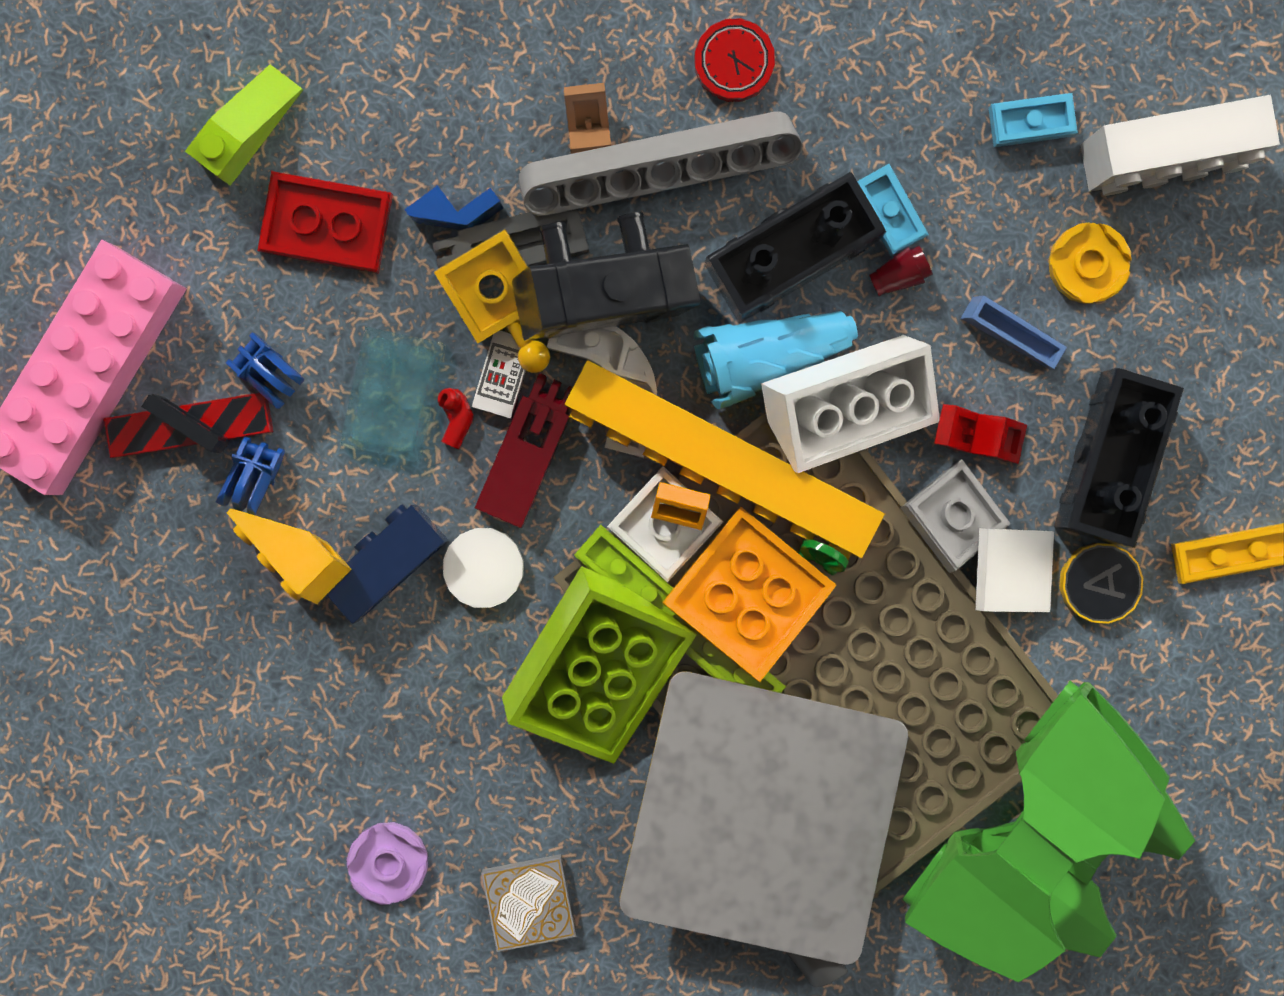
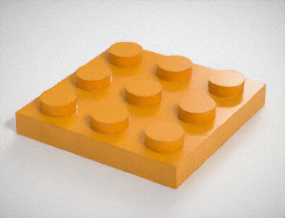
[662,507,837,682]

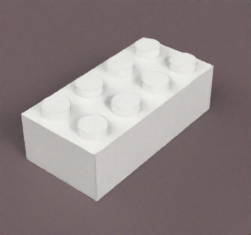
[1080,95,1280,196]

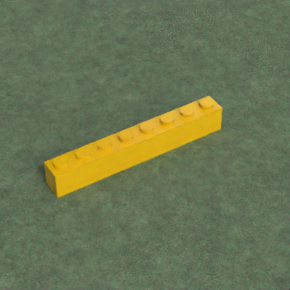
[564,360,885,560]

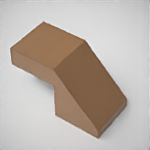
[564,83,611,182]

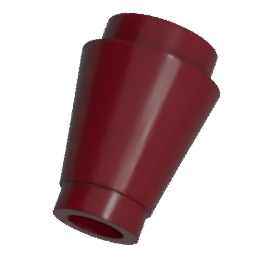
[869,246,933,297]

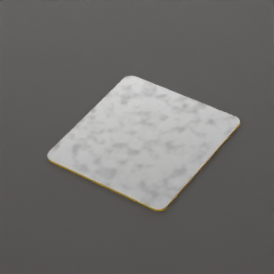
[619,671,908,965]

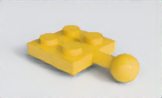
[434,229,550,373]

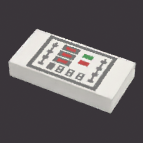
[472,331,526,419]

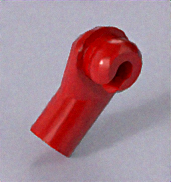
[437,388,474,450]

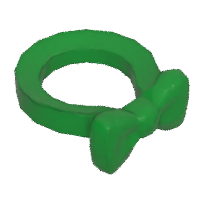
[799,539,849,575]

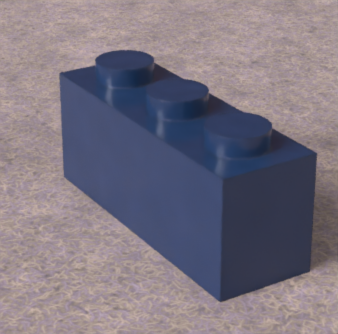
[327,504,449,624]

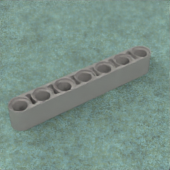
[519,112,803,216]

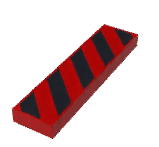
[104,393,273,458]

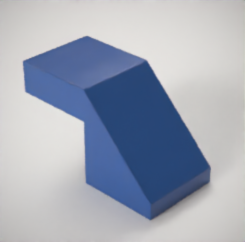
[404,185,503,230]

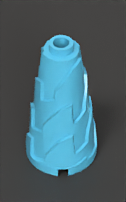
[694,311,858,409]

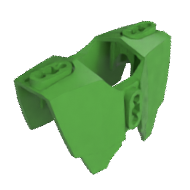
[902,681,1195,982]

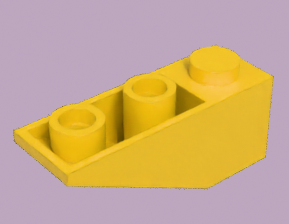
[226,508,352,604]

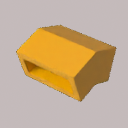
[651,482,710,530]

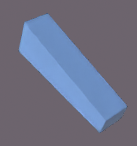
[960,295,1067,369]

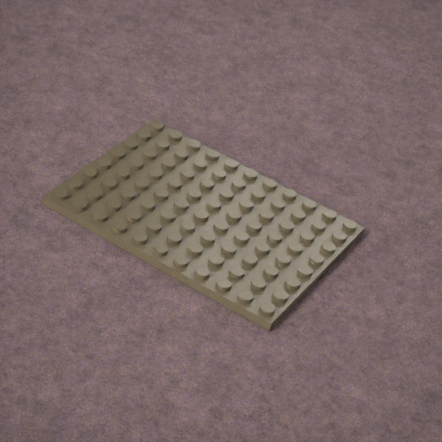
[553,412,1058,895]

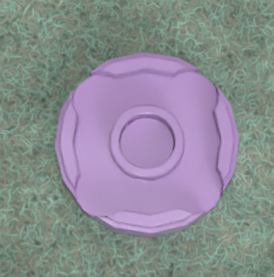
[347,822,428,905]

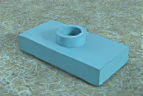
[988,93,1078,147]
[857,164,929,256]

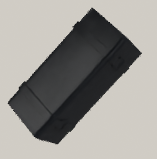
[705,172,886,323]
[512,212,700,340]
[1054,368,1184,548]

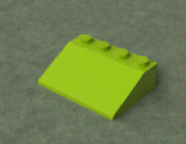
[502,566,697,764]

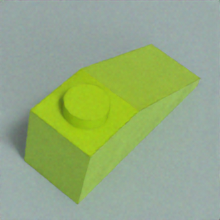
[185,64,303,186]

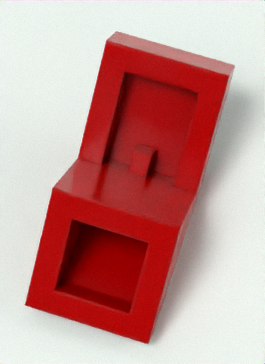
[934,404,1027,464]

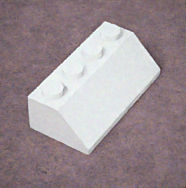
[761,335,940,473]

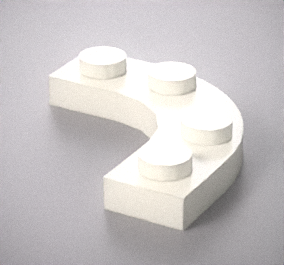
[547,326,657,458]

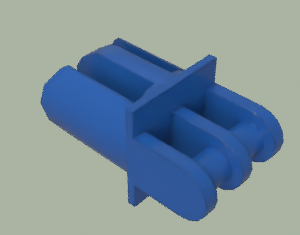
[226,332,305,409]
[216,437,285,515]

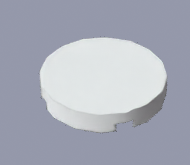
[443,528,524,608]

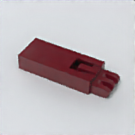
[474,373,573,528]

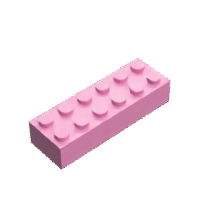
[0,240,187,495]

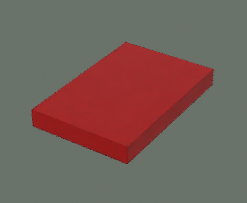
[257,171,393,274]

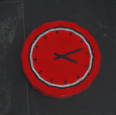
[694,18,775,102]

